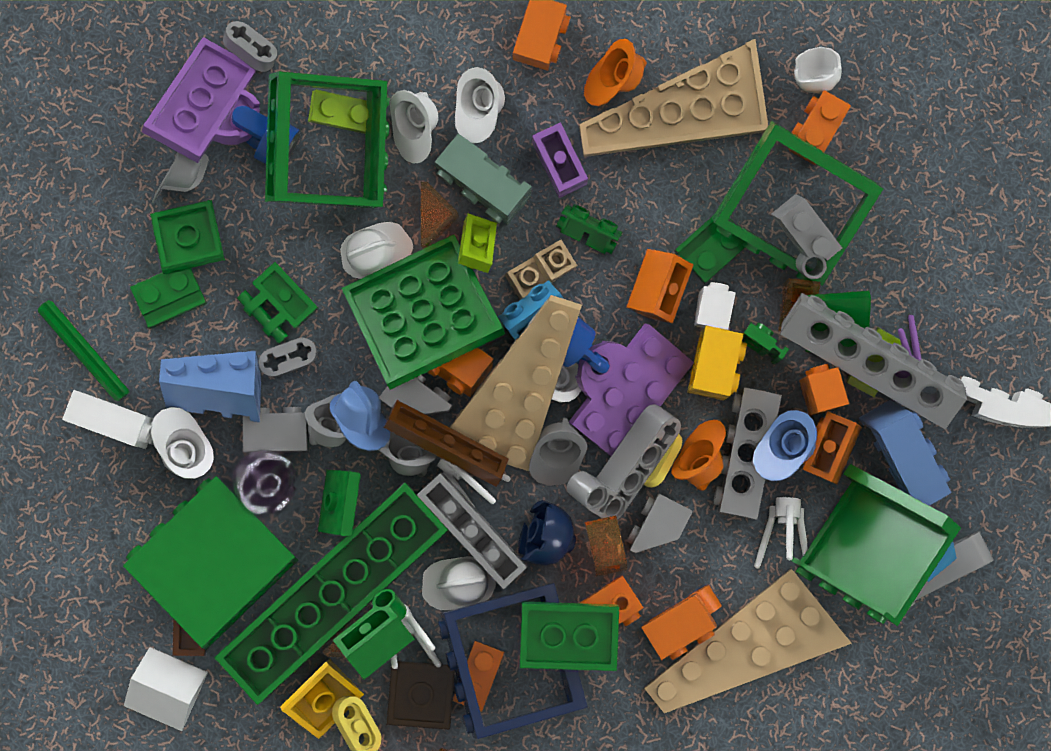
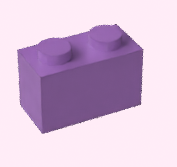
[532,122,588,198]

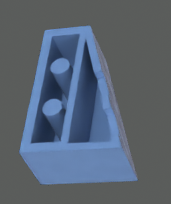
[159,351,261,422]
[859,399,951,506]

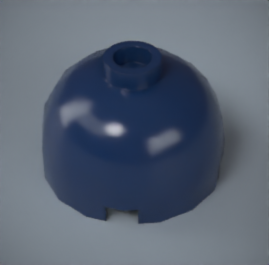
[518,500,576,566]

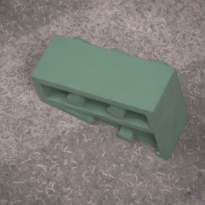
[434,134,532,225]

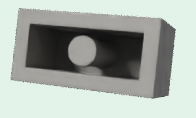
[243,407,310,453]

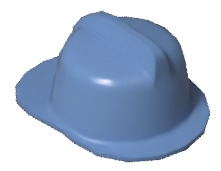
[329,381,390,451]
[753,410,817,481]

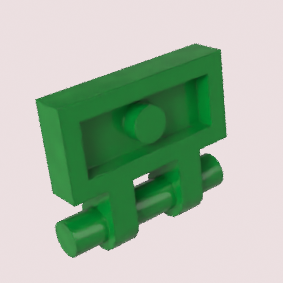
[237,262,319,344]

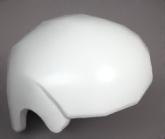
[794,47,842,94]

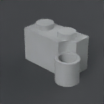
[771,194,842,279]

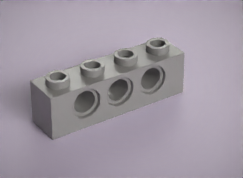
[713,387,782,520]
[417,473,528,590]

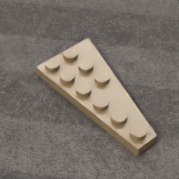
[579,39,768,157]
[450,295,582,471]
[644,569,852,713]

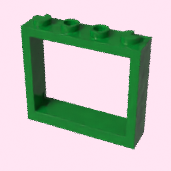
[265,71,390,208]
[712,121,883,286]

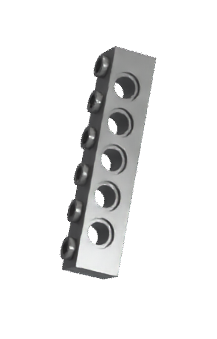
[780,293,967,429]

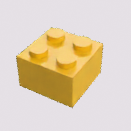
[687,326,747,401]

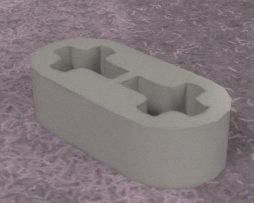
[223,21,277,72]
[259,338,318,378]

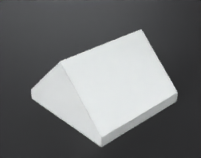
[124,647,208,731]

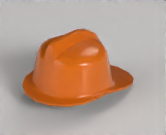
[584,39,647,106]
[671,420,726,491]

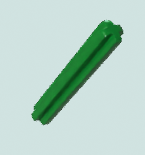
[38,300,129,401]

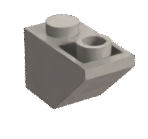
[379,375,453,415]
[626,494,693,553]

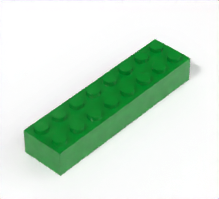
[214,483,449,705]

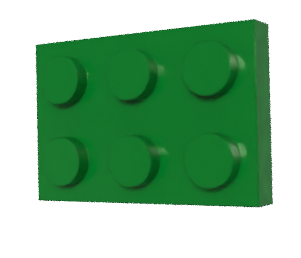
[520,602,619,671]

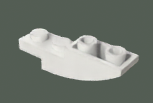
[959,376,1051,428]

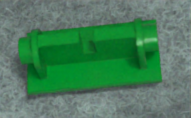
[556,204,623,255]

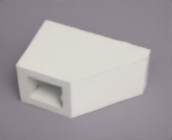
[694,282,736,330]

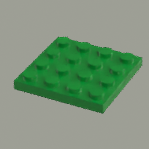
[341,234,505,390]

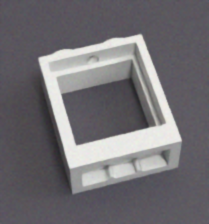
[62,390,154,449]

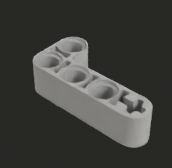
[567,404,681,522]
[911,531,994,606]

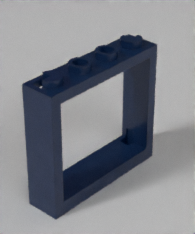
[438,583,588,739]

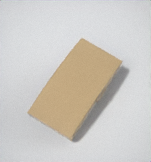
[505,240,578,300]

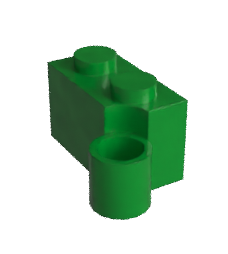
[333,589,415,679]

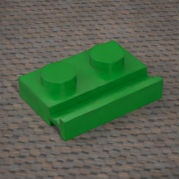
[675,215,745,284]
[130,268,207,329]
[741,323,789,365]

